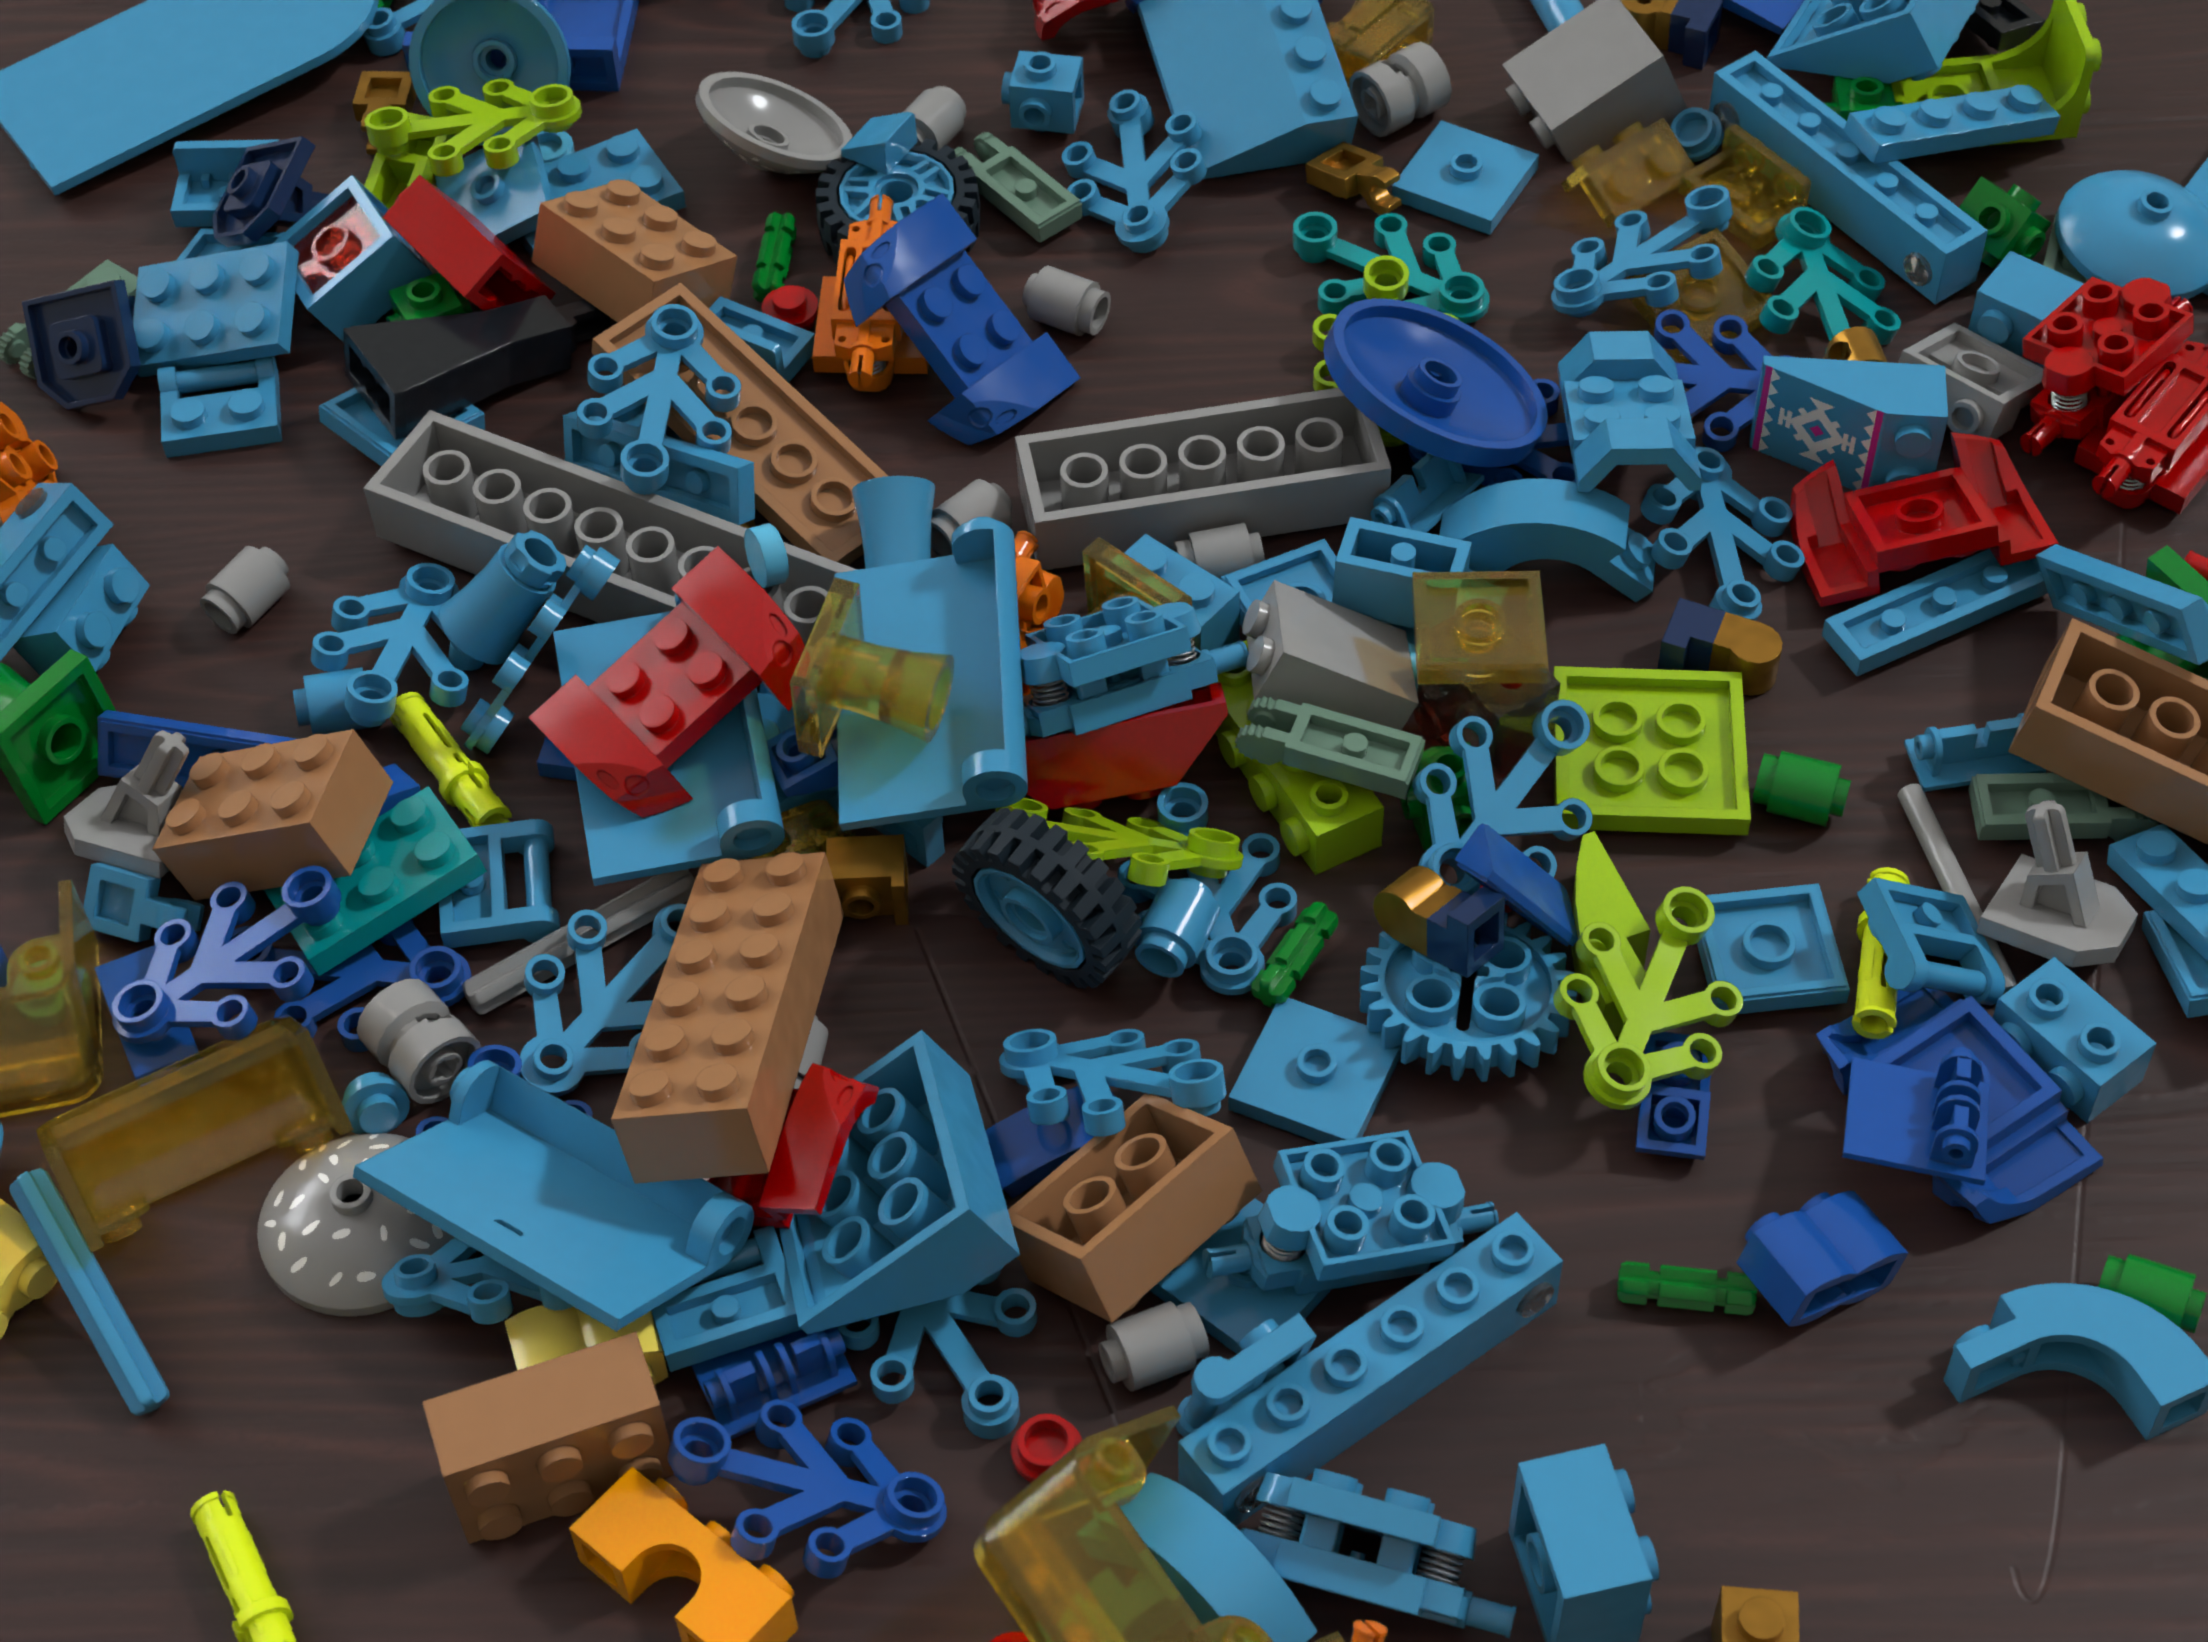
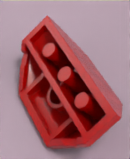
[1025,682,1228,810]

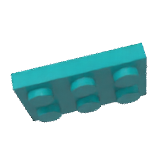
[264,786,487,976]

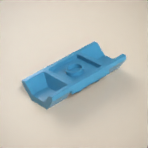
[1558,331,1702,492]

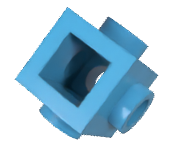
[1001,50,1084,134]

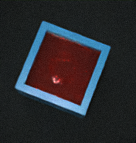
[272,174,432,342]

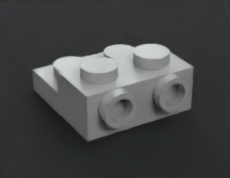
[1898,322,2043,439]

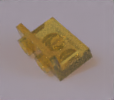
[1561,117,1699,229]
[1679,124,1811,251]

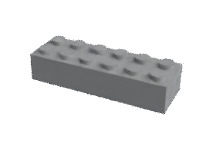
[1015,388,1391,570]

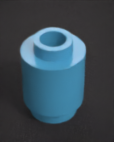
[293,667,372,735]
[1135,878,1220,978]

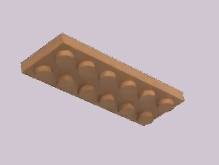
[592,282,888,566]

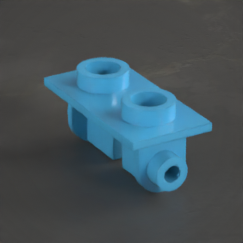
[1370,453,1485,533]
[1904,713,2046,792]

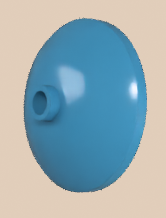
[409,0,571,145]
[2055,170,2208,301]

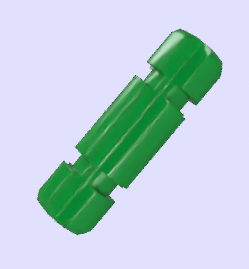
[751,212,797,303]
[1251,901,1338,1009]
[1617,1261,1757,1316]

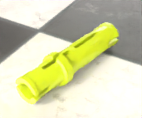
[389,692,512,827]
[1852,867,1910,1039]
[190,1491,297,1642]

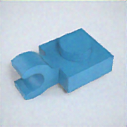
[80,862,205,942]

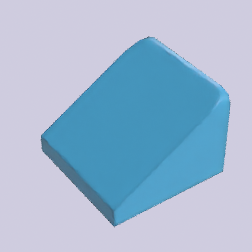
[841,112,917,174]

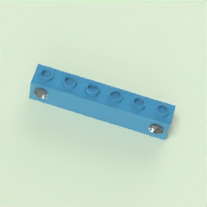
[1709,51,1988,304]
[0,483,114,661]
[1178,1212,1563,1527]

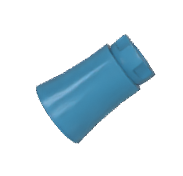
[851,476,936,569]
[439,530,566,665]

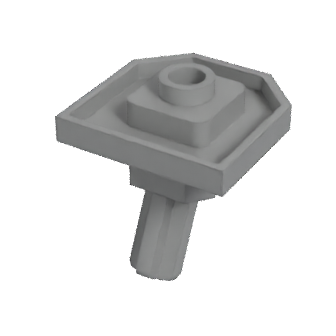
[64,730,189,879]
[1976,800,2138,967]

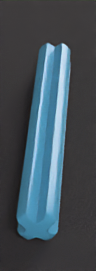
[9,1168,169,1416]

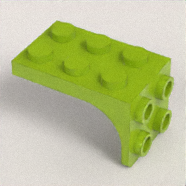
[1891,0,2102,147]

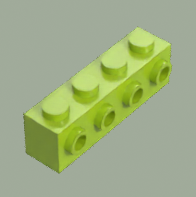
[1215,640,1384,875]

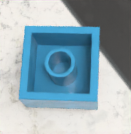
[1508,1444,1659,1642]

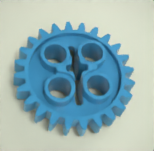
[1359,912,1577,1082]

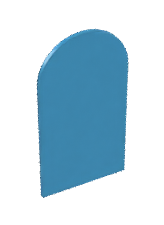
[0,0,379,196]

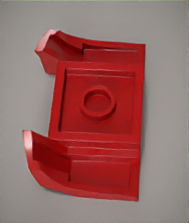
[1789,432,2059,607]
[528,546,812,818]
[702,1063,879,1229]

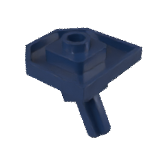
[212,136,329,247]
[21,280,141,410]

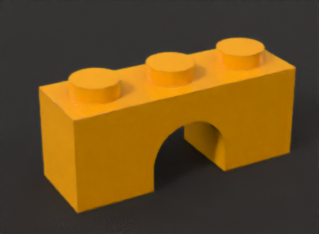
[569,1467,799,1642]

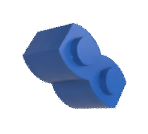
[1736,1191,1909,1326]

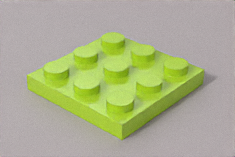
[1552,666,1751,836]

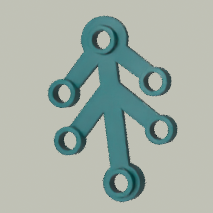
[1744,207,1901,354]
[1293,212,1490,324]

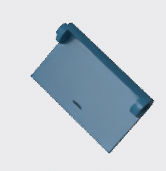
[834,517,1028,831]
[553,594,785,886]
[353,1060,754,1331]

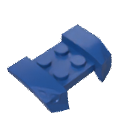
[844,193,1081,445]
[1816,987,2103,1224]

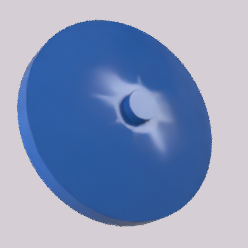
[1323,299,1548,467]

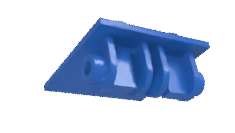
[1842,1047,1990,1186]
[691,1327,858,1439]

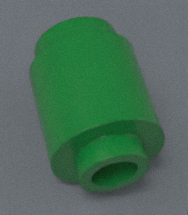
[1752,751,1851,827]
[2098,1254,2207,1334]

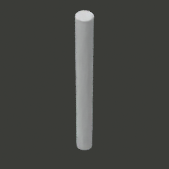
[1897,784,2017,995]

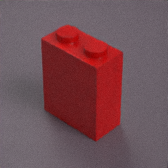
[382,175,556,311]

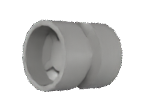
[1349,42,1452,137]
[357,979,481,1104]

